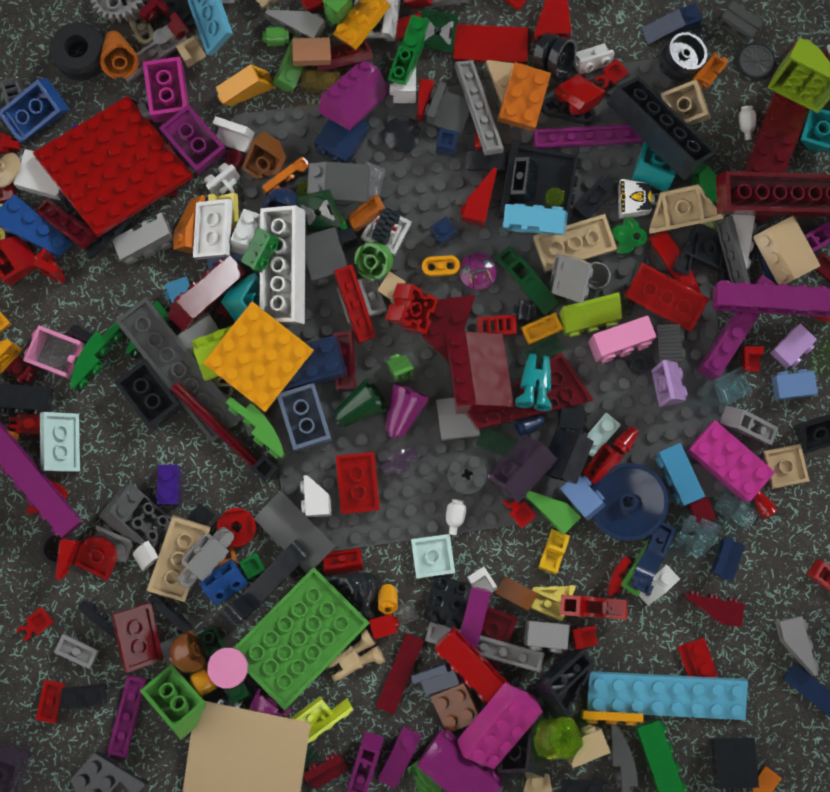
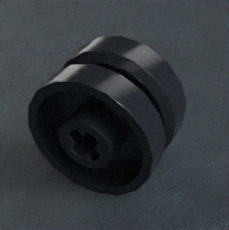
[533,32,576,80]
[659,32,707,81]

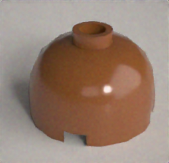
[169,631,207,673]

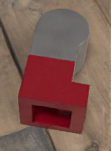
[153,12,190,49]

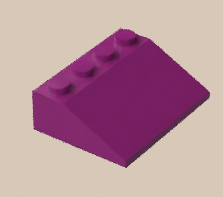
[417,728,503,792]

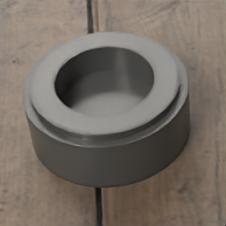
[138,101,152,120]

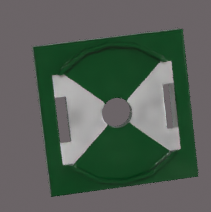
[420,9,458,53]
[295,189,344,232]

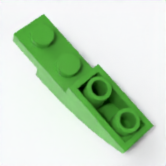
[226,397,286,459]

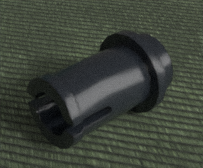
[69,325,94,343]

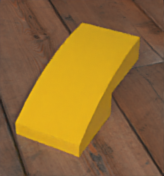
[538,529,570,575]

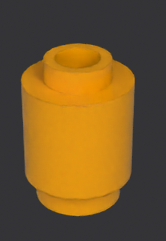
[378,584,398,614]

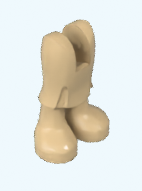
[327,629,386,681]

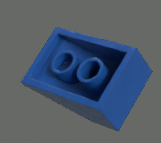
[0,79,70,143]

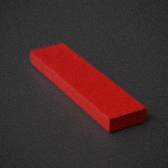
[333,264,376,343]

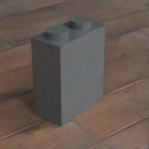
[305,227,347,286]

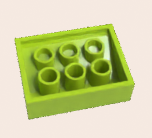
[767,38,830,113]

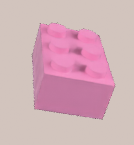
[588,315,656,364]

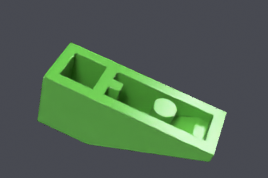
[272,34,304,92]
[387,353,414,384]
[521,490,581,535]

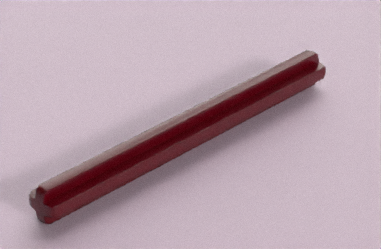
[170,382,259,467]

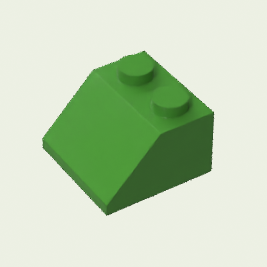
[323,0,353,26]

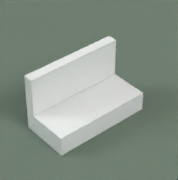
[213,116,255,153]

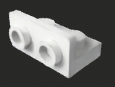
[573,43,614,74]

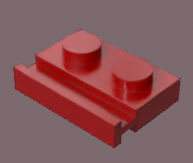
[677,638,718,677]

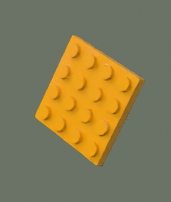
[203,302,314,412]

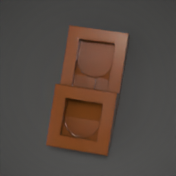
[495,576,538,611]

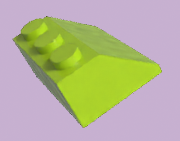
[558,292,622,338]
[192,325,233,381]

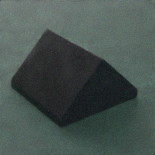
[793,414,830,454]

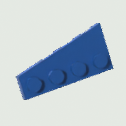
[0,195,72,258]

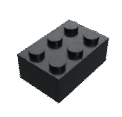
[114,359,183,430]

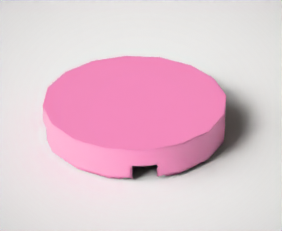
[208,648,248,688]

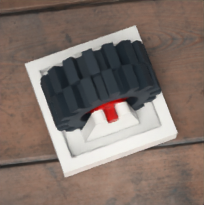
[361,207,412,256]

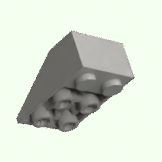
[548,253,593,303]

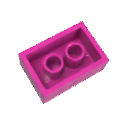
[143,57,189,123]

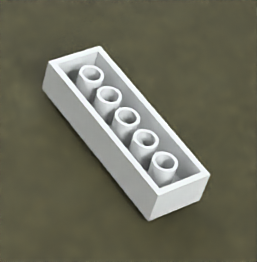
[260,205,305,326]

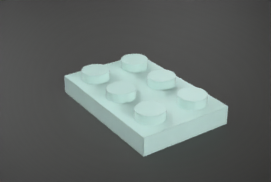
[40,412,80,472]

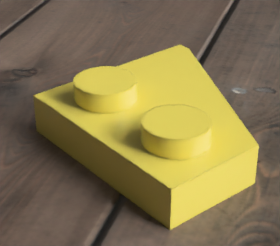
[531,585,576,622]

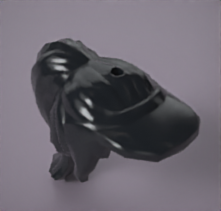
[328,571,378,618]

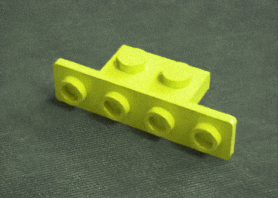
[290,696,353,743]

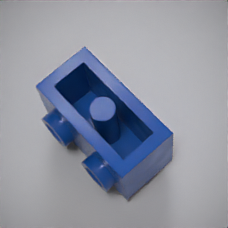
[199,558,248,606]

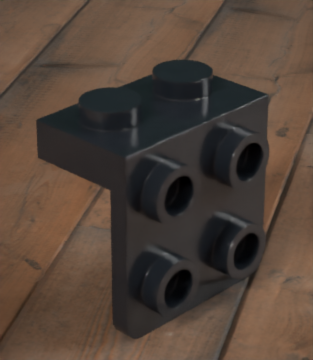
[422,575,472,629]

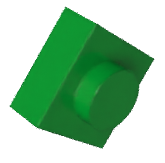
[239,553,266,579]

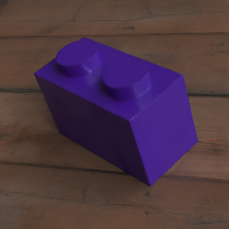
[157,465,181,505]

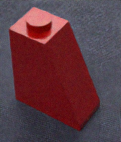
[533,0,572,43]

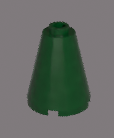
[333,378,389,427]

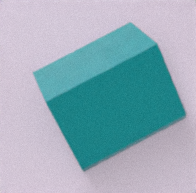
[800,109,830,152]

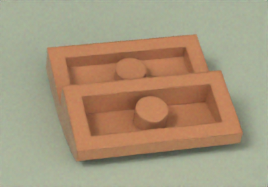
[292,37,331,66]

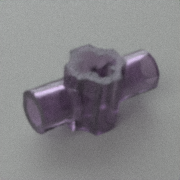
[380,447,420,477]

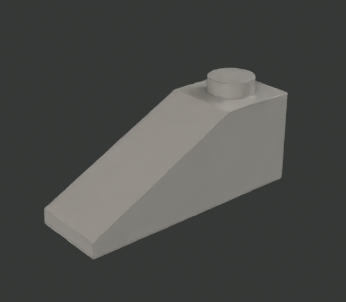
[265,10,325,38]
[720,406,778,445]

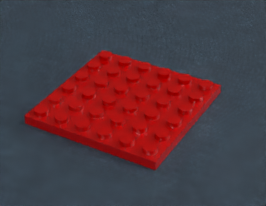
[33,96,193,238]

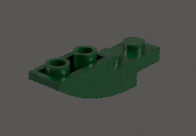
[495,246,559,316]
[197,625,251,707]

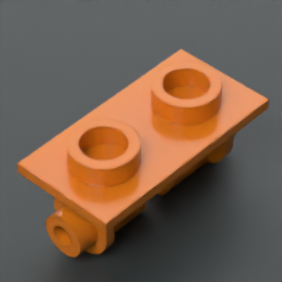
[693,52,728,90]

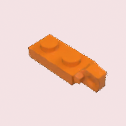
[262,156,309,195]

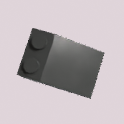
[307,162,370,205]

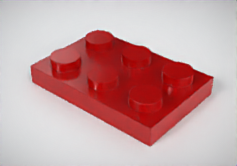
[335,452,380,514]

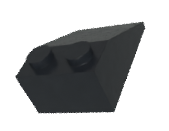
[498,718,546,779]

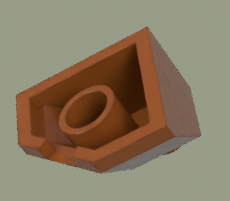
[242,132,286,179]

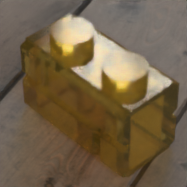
[301,69,341,95]

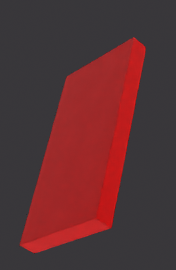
[453,24,528,65]
[624,263,710,332]

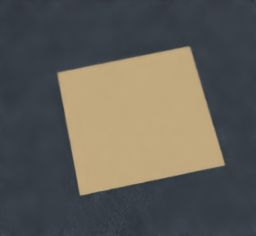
[183,701,311,792]

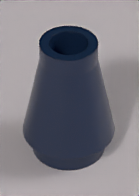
[514,414,545,436]

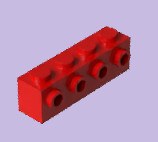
[435,627,510,703]

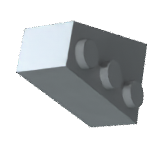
[112,213,174,265]

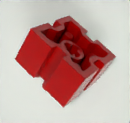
[385,283,438,335]

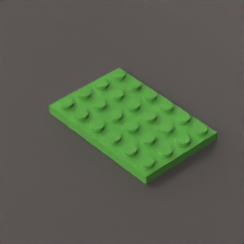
[234,567,369,710]

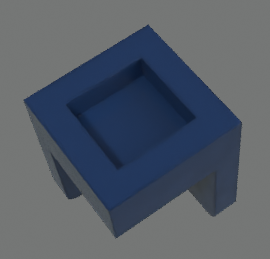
[436,128,458,157]

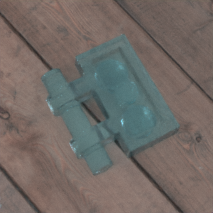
[674,515,721,558]

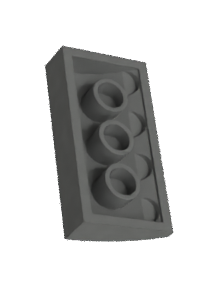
[254,491,336,573]

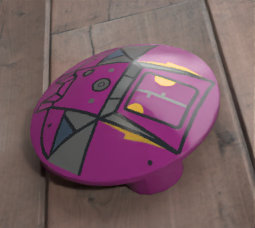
[459,253,497,290]

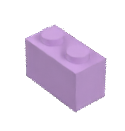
[770,324,817,369]

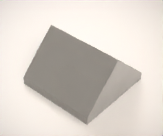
[175,311,220,358]

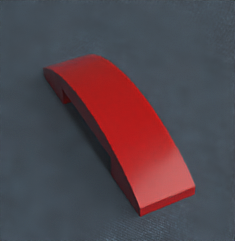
[647,231,701,294]

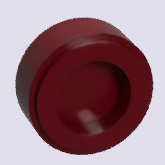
[225,149,244,169]

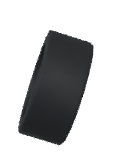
[39,531,79,567]

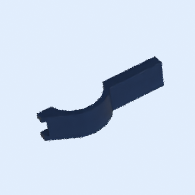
[631,523,676,597]

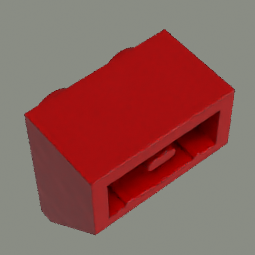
[0,236,38,286]

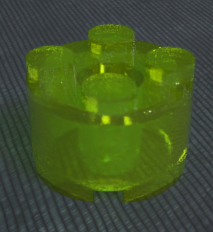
[534,717,583,760]

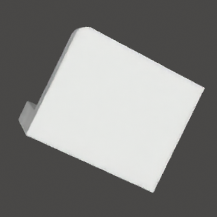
[468,567,497,593]

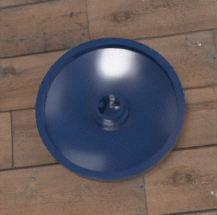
[592,463,669,542]

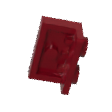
[303,752,348,789]

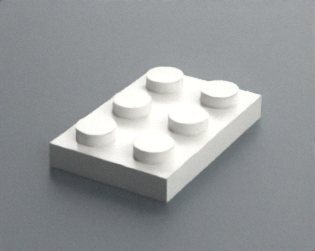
[193,199,233,260]

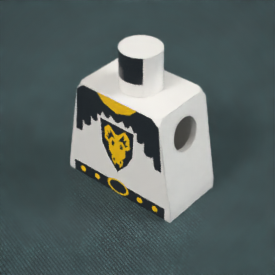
[618,179,659,219]

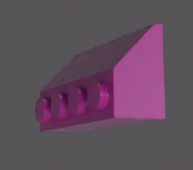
[318,61,390,131]

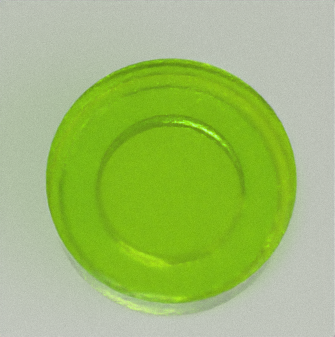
[545,187,565,207]

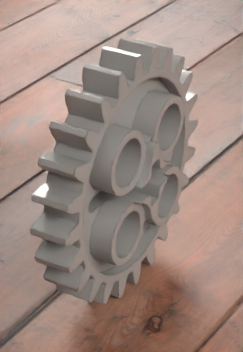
[90,0,149,23]

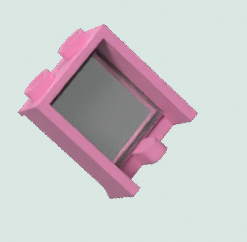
[23,325,85,380]

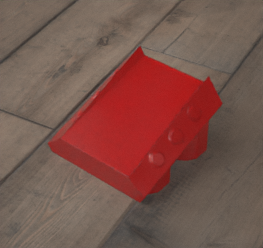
[553,74,607,115]

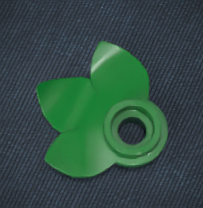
[611,217,647,254]

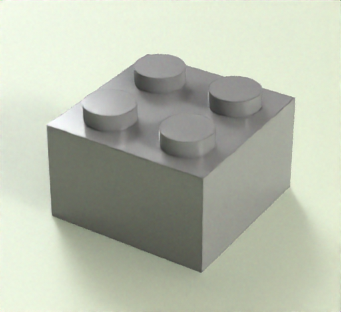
[524,620,569,653]

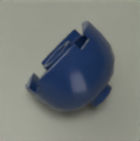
[263,187,299,208]

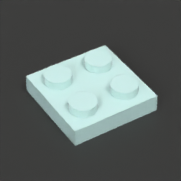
[411,534,455,578]

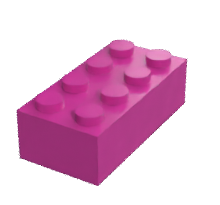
[685,420,775,503]
[457,683,542,769]

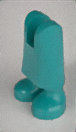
[515,353,552,411]

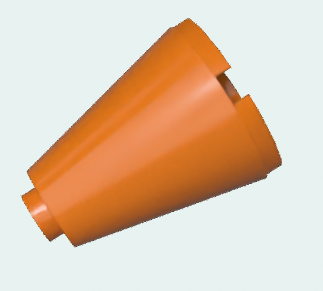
[100,31,138,79]

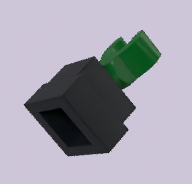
[337,215,358,251]

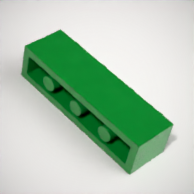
[634,719,688,792]

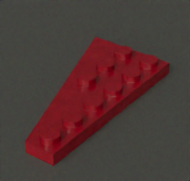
[466,352,594,430]

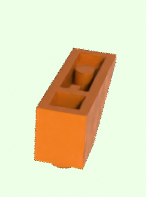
[173,195,205,253]

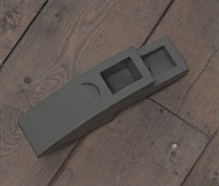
[606,724,638,792]

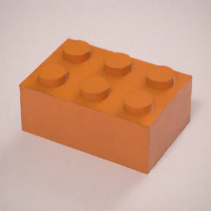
[497,62,551,132]

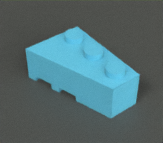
[503,204,568,236]

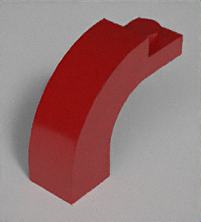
[560,595,628,620]

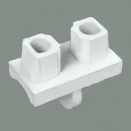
[204,163,241,196]

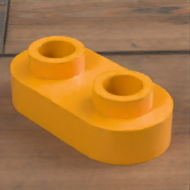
[422,255,460,277]

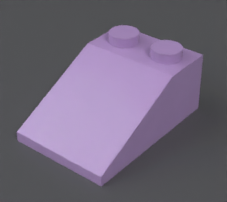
[651,360,687,407]

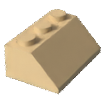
[753,215,820,284]

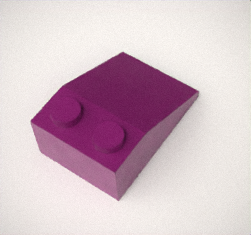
[159,104,227,176]

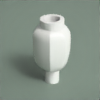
[739,106,757,141]
[446,499,466,535]

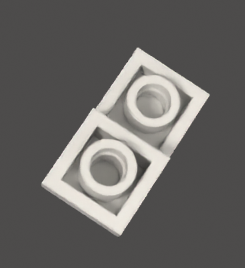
[132,541,159,572]

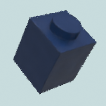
[430,216,457,247]

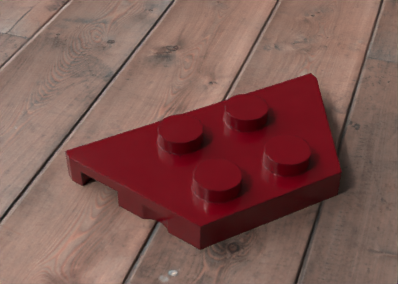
[422,295,475,361]

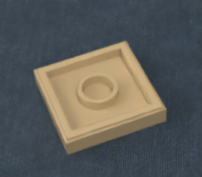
[762,444,810,489]

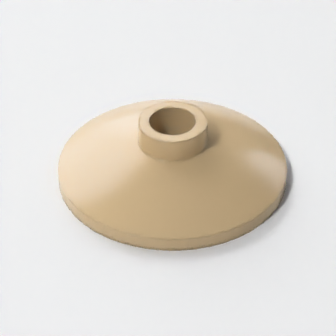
[0,153,20,188]

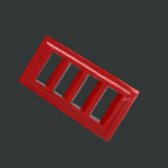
[417,79,434,121]
[477,315,516,336]
[581,443,623,484]
[55,539,80,580]
[806,559,830,592]

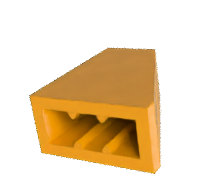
[216,64,276,106]

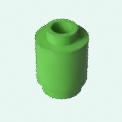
[263,27,289,46]

